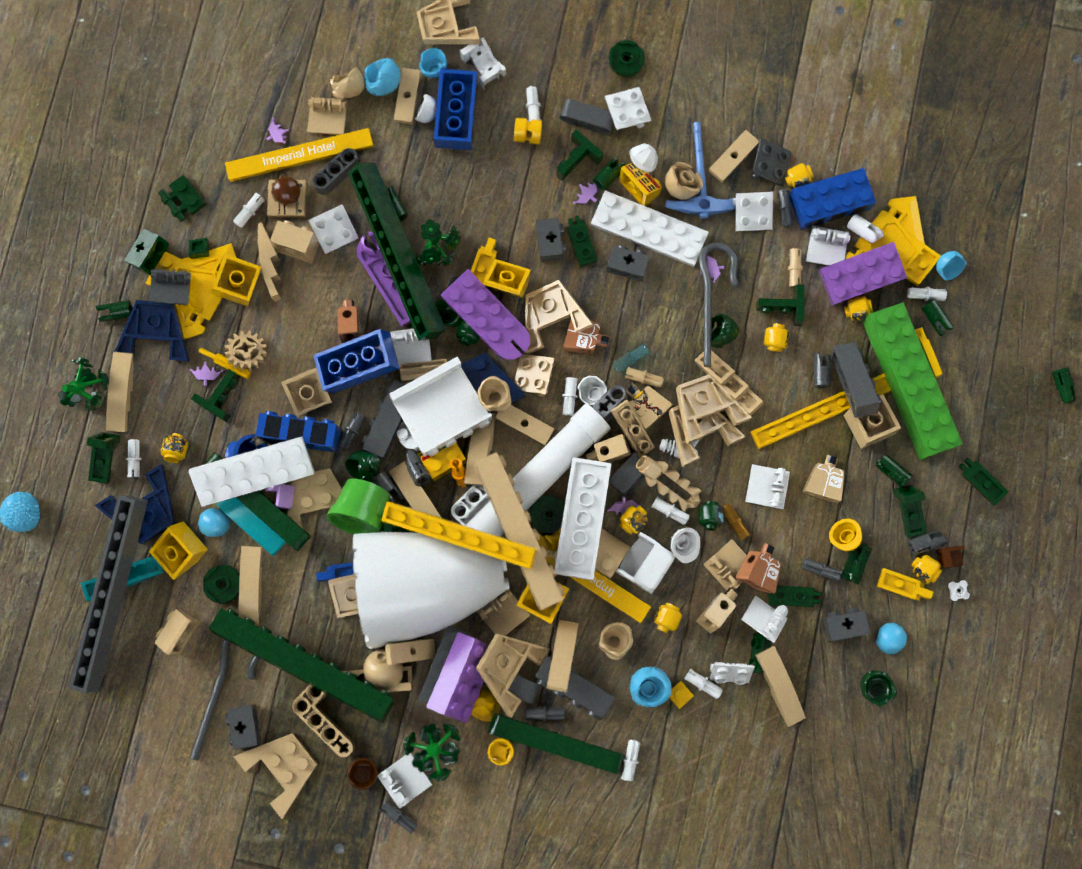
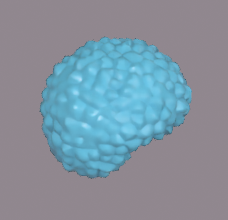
[364,58,401,96]
[0,492,40,532]
[630,666,671,708]

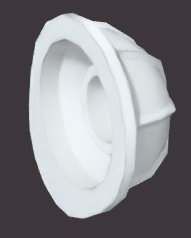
[630,143,658,173]
[670,528,700,563]

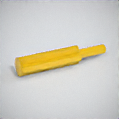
[199,348,253,380]

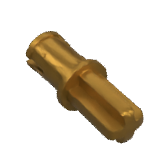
[723,503,751,541]

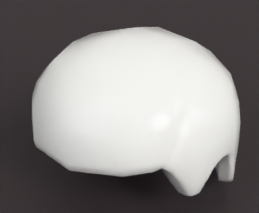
[415,94,437,123]
[578,376,607,406]

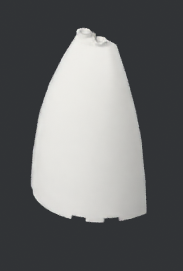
[353,532,509,649]

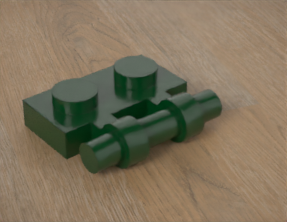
[158,175,207,222]

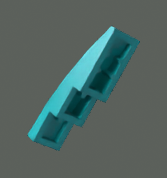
[216,497,286,557]
[80,556,164,602]

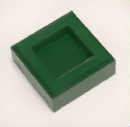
[188,238,209,259]

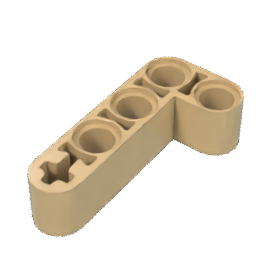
[292,685,355,757]

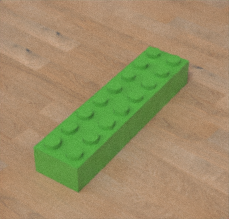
[862,303,963,461]

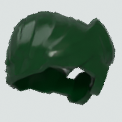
[703,314,739,348]
[345,450,380,482]
[860,670,898,707]

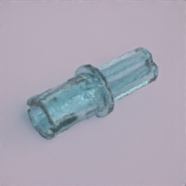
[613,343,649,372]

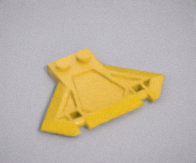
[845,196,941,287]
[146,243,237,340]

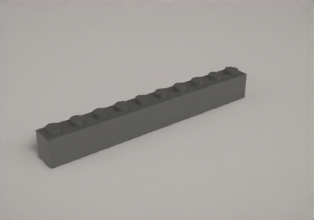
[69,495,148,694]

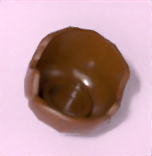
[271,176,301,205]
[347,758,378,790]

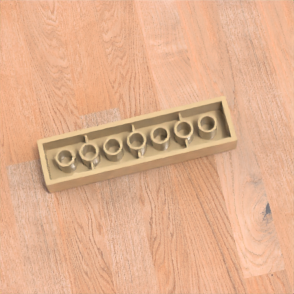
[474,452,565,610]

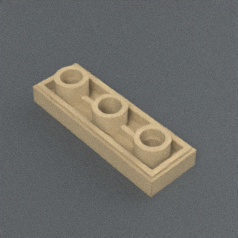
[394,68,421,125]
[708,130,760,183]
[611,400,655,458]
[495,405,555,446]
[385,638,436,665]

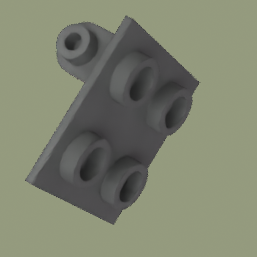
[751,138,791,186]
[149,268,191,305]

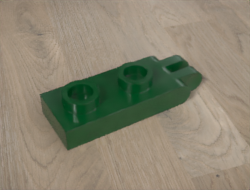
[566,216,598,267]
[959,458,1009,506]
[768,585,822,607]

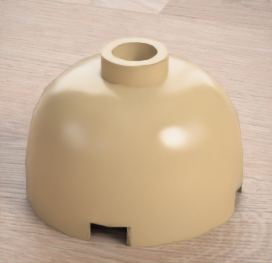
[665,162,703,200]
[364,649,404,689]

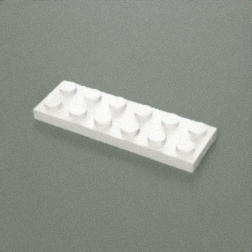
[591,190,709,267]
[188,437,315,507]
[554,457,611,580]

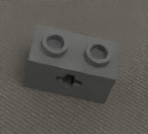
[536,218,566,262]
[607,245,650,282]
[823,608,870,641]
[226,705,261,750]

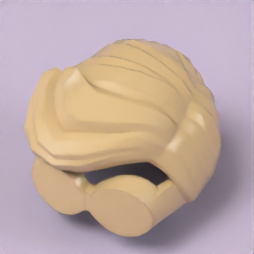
[330,67,365,102]
[477,376,511,412]
[599,622,634,660]

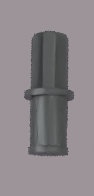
[777,189,793,228]
[339,412,366,450]
[802,559,842,582]
[526,706,565,722]
[379,800,417,833]

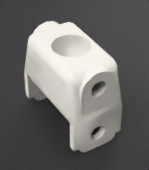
[615,532,675,594]

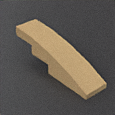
[258,222,281,302]
[695,350,764,416]
[106,352,133,432]
[464,413,496,486]
[389,461,442,518]
[239,546,263,626]
[546,620,578,692]
[755,646,806,727]

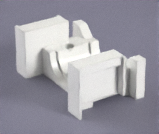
[460,38,506,90]

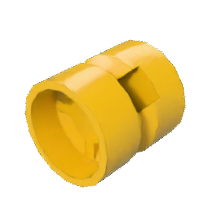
[514,117,542,145]
[488,737,514,765]

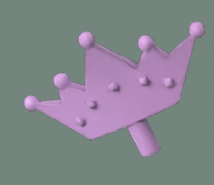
[266,118,289,144]
[573,182,597,204]
[700,256,724,283]
[190,361,224,386]
[607,496,641,515]

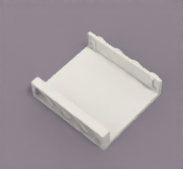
[390,357,492,457]

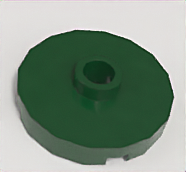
[608,40,645,77]
[530,495,565,534]
[203,565,240,604]

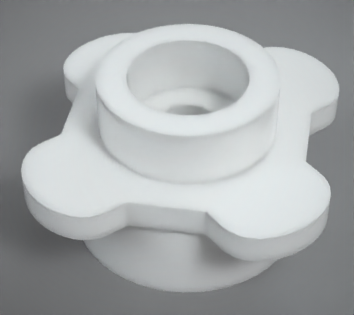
[948,580,970,601]

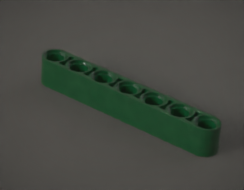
[203,452,311,551]
[488,713,624,774]

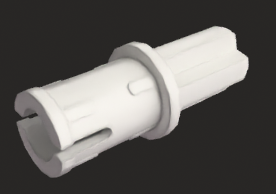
[526,86,540,122]
[233,193,265,228]
[907,286,947,302]
[562,377,578,416]
[126,439,142,478]
[651,496,689,525]
[684,668,723,699]
[621,740,640,781]

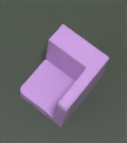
[266,484,295,509]

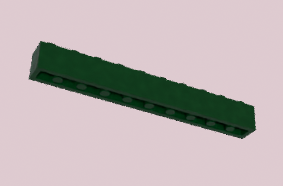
[348,163,446,341]
[208,608,395,724]

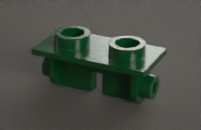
[841,543,872,585]
[749,633,772,674]

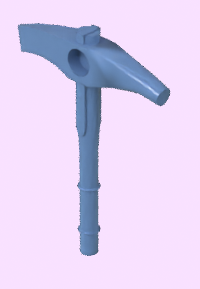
[665,122,736,219]

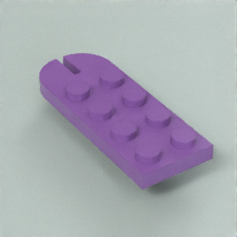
[357,232,410,327]
[440,269,530,360]

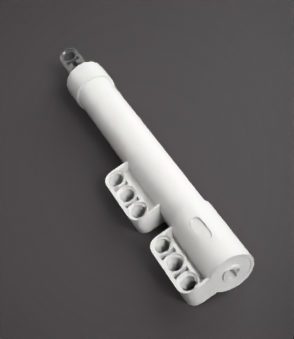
[451,385,628,537]

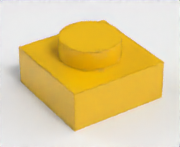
[669,681,694,709]

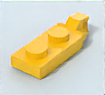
[471,238,497,287]
[915,327,942,379]
[876,568,933,601]

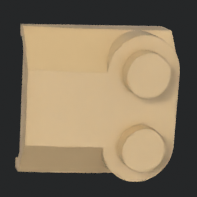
[281,367,332,417]

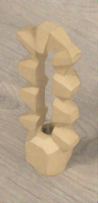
[636,455,701,512]

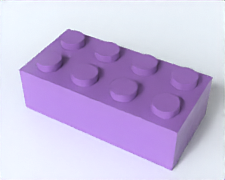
[818,242,907,306]
[427,632,489,723]

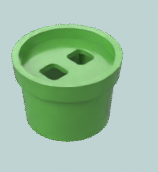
[326,479,390,535]

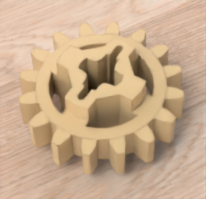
[225,331,267,371]

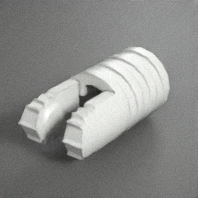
[847,214,884,243]

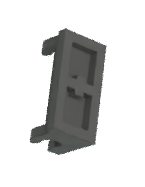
[609,453,645,498]

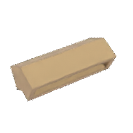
[400,359,447,384]

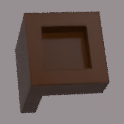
[936,545,965,569]

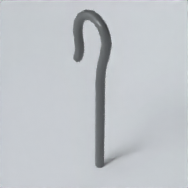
[698,242,739,367]
[190,639,260,760]

